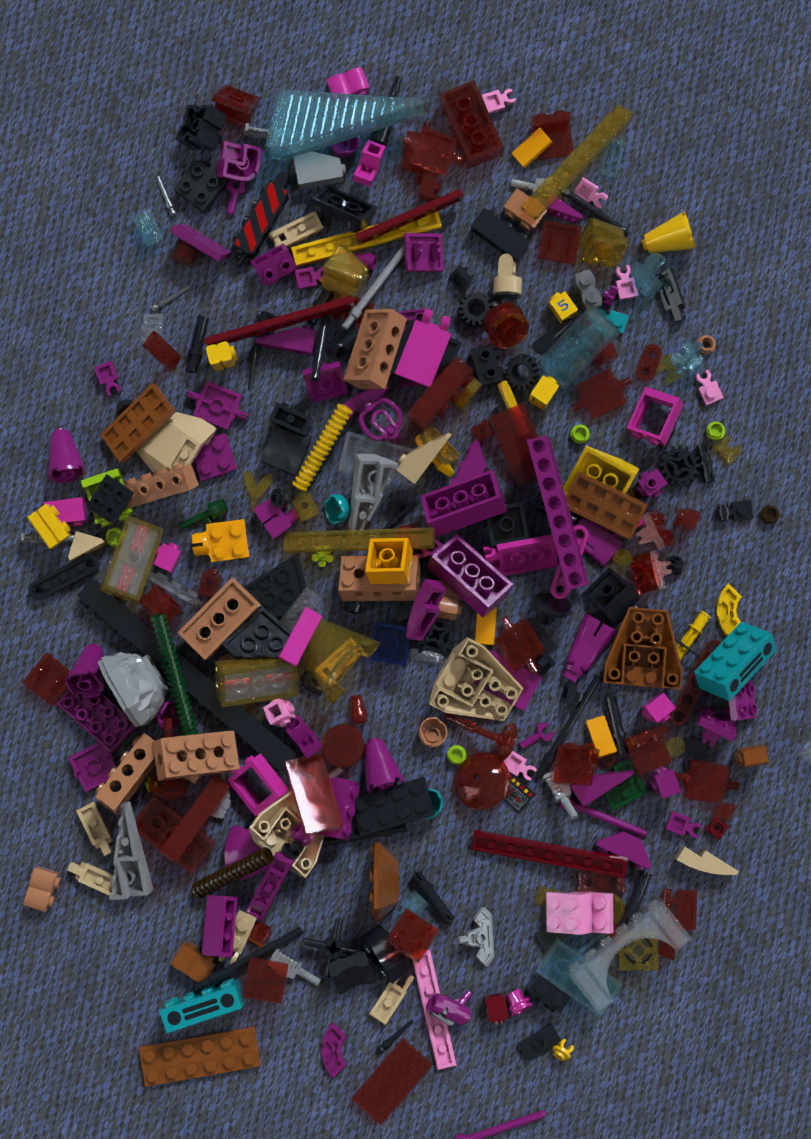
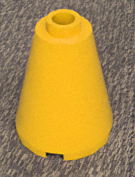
[641,211,696,253]

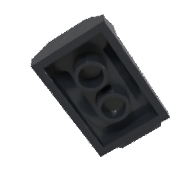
[304,185,377,233]

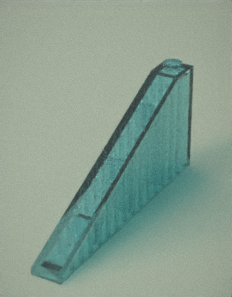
[265,89,429,159]

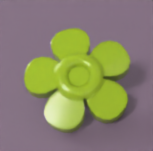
[312,546,334,567]

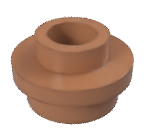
[697,335,716,354]

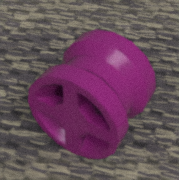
[291,821,315,847]

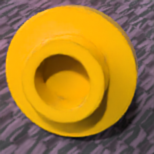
[552,1039,574,1061]

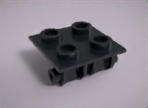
[86,474,135,525]

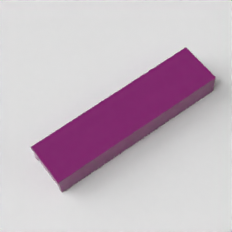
[527,435,589,591]

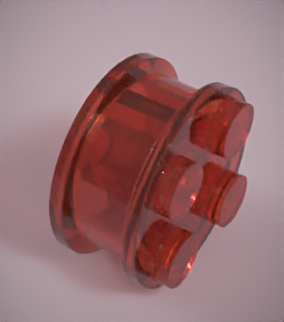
[483,302,529,348]
[138,583,184,626]
[322,724,365,767]

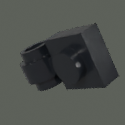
[715,499,754,522]

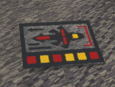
[493,771,536,813]

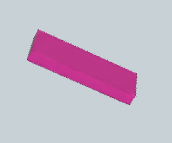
[278,607,322,667]

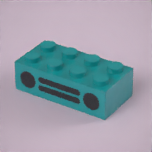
[694,622,777,701]
[159,978,246,1033]

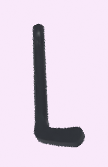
[557,166,630,237]
[311,308,352,382]

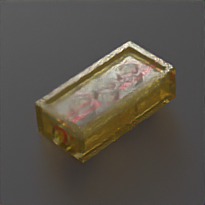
[99,516,164,604]
[215,658,298,707]

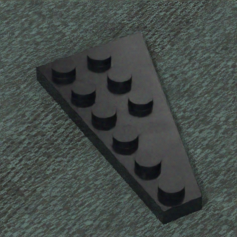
[202,553,312,636]

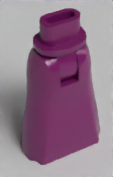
[563,613,618,683]

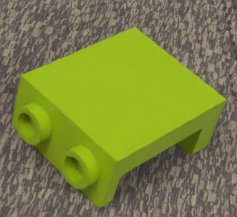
[81,469,134,527]

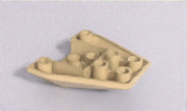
[136,412,217,474]
[429,637,524,721]
[248,779,326,878]

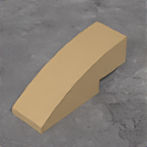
[674,845,739,875]

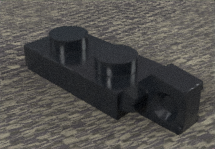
[654,268,686,322]

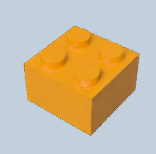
[365,538,413,584]

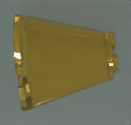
[302,618,381,704]

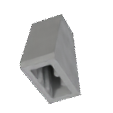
[292,147,347,190]

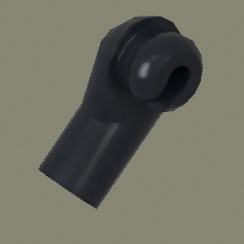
[300,670,324,696]

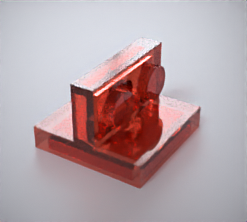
[212,84,260,126]
[243,957,289,1004]

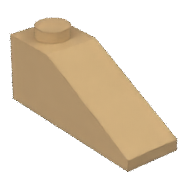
[397,432,451,484]

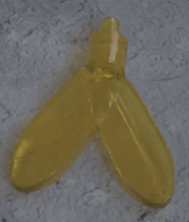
[244,470,272,511]

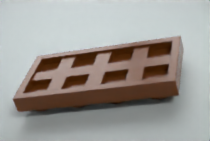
[100,383,176,464]
[566,471,648,540]

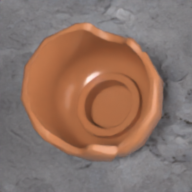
[418,717,448,748]

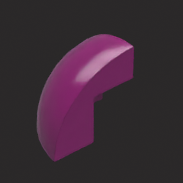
[224,825,270,880]

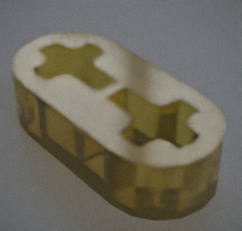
[455,379,482,409]

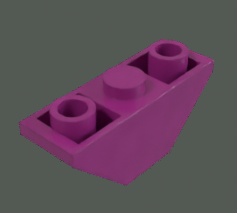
[449,440,489,485]
[594,831,651,871]

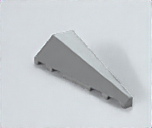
[346,454,398,550]
[109,801,154,900]

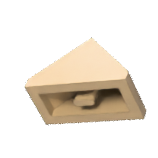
[68,531,107,561]

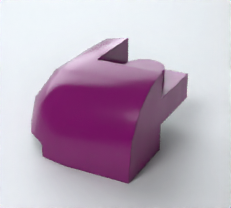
[216,141,262,182]

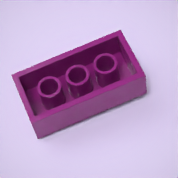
[421,470,507,537]
[427,534,514,618]

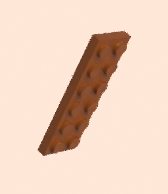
[139,1026,261,1087]

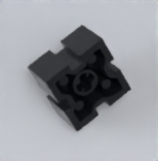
[175,105,227,150]

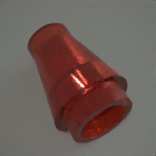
[350,695,369,724]

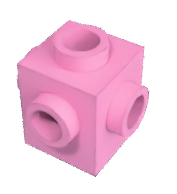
[263,698,296,728]

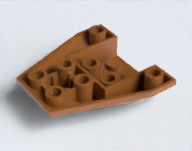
[603,607,683,690]
[370,841,399,922]

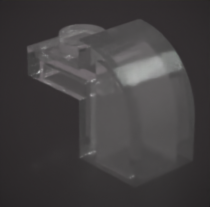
[141,314,165,349]

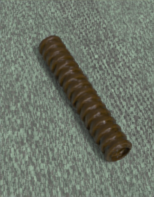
[191,847,274,899]

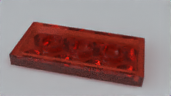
[489,402,538,488]
[284,754,344,836]
[351,1037,432,1125]

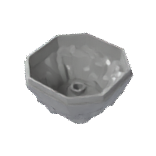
[98,652,169,727]

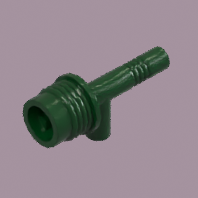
[180,498,229,530]

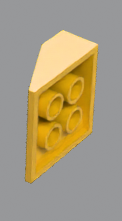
[563,446,639,496]

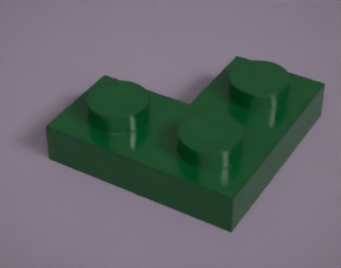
[604,758,647,810]

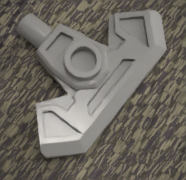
[456,907,495,966]

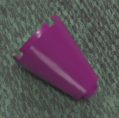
[47,428,87,483]
[65,644,105,698]
[365,737,405,793]

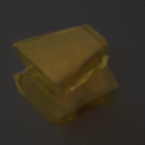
[579,218,629,267]
[319,244,370,299]

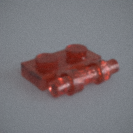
[660,888,697,930]

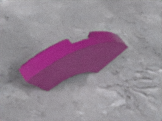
[322,1022,347,1078]

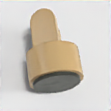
[493,254,522,299]

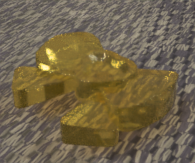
[655,354,685,384]
[712,435,742,464]

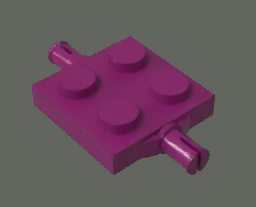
[186,381,249,431]

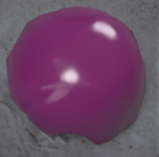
[330,129,361,157]
[155,700,179,730]

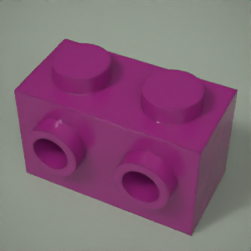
[250,243,297,286]
[648,766,681,798]

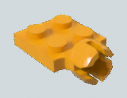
[191,519,249,562]

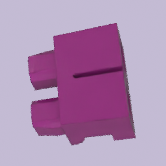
[253,499,299,540]

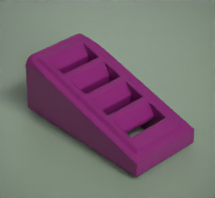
[545,194,583,224]

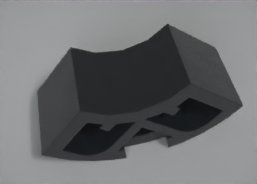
[361,924,410,984]

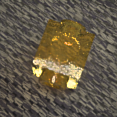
[292,491,321,522]

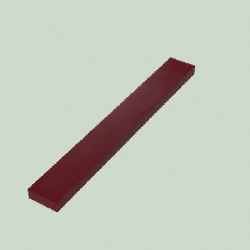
[204,295,355,346]
[471,830,628,878]

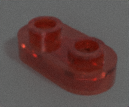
[636,344,662,382]

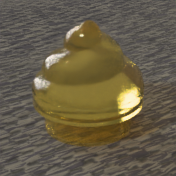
[613,549,632,569]

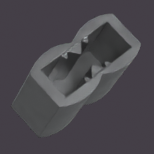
[573,269,602,314]

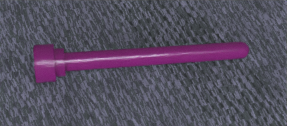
[558,797,647,837]
[454,1110,546,1139]

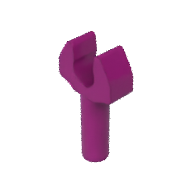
[226,180,246,215]
[519,723,554,749]

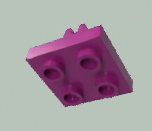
[403,233,444,273]
[722,680,757,721]
[697,705,737,747]

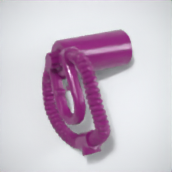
[358,398,404,447]

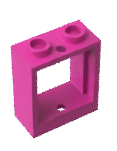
[627,387,684,446]
[227,753,289,817]

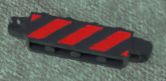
[229,171,290,267]

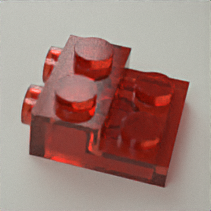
[553,742,600,786]

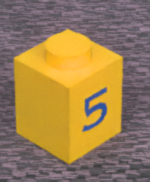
[548,291,578,324]

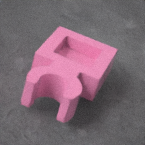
[480,89,516,115]
[573,177,608,209]
[615,265,639,301]
[696,370,724,406]
[501,750,537,780]

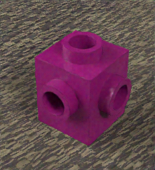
[636,468,668,499]

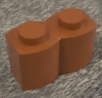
[733,745,769,768]
[170,941,217,982]

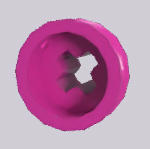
[505,989,533,1017]

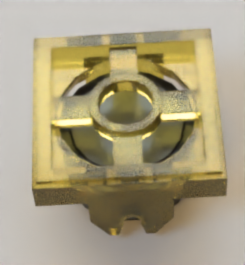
[618,928,659,971]

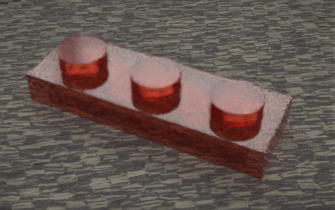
[142,330,182,372]

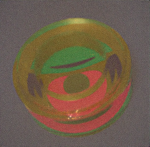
[665,737,685,756]

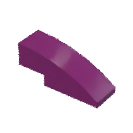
[333,386,388,427]
[406,579,447,641]

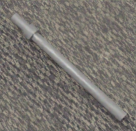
[341,244,405,330]

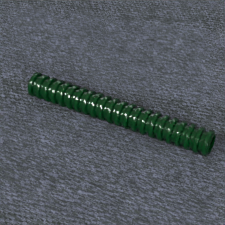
[150,613,198,736]

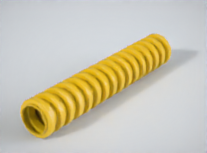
[292,404,353,491]

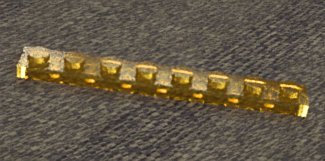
[521,103,633,221]
[283,527,435,553]

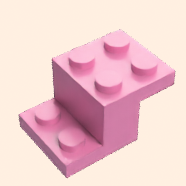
[546,891,614,935]

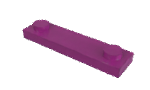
[245,851,294,922]

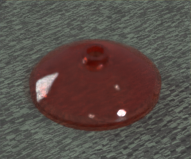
[454,752,510,810]

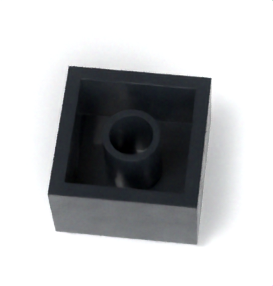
[485,502,529,548]

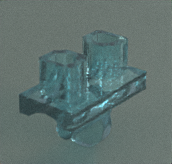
[132,209,164,248]
[669,341,704,376]

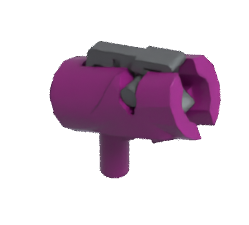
[426,990,472,1026]

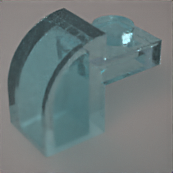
[632,252,667,298]
[401,889,432,935]

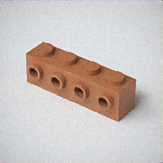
[124,463,199,509]

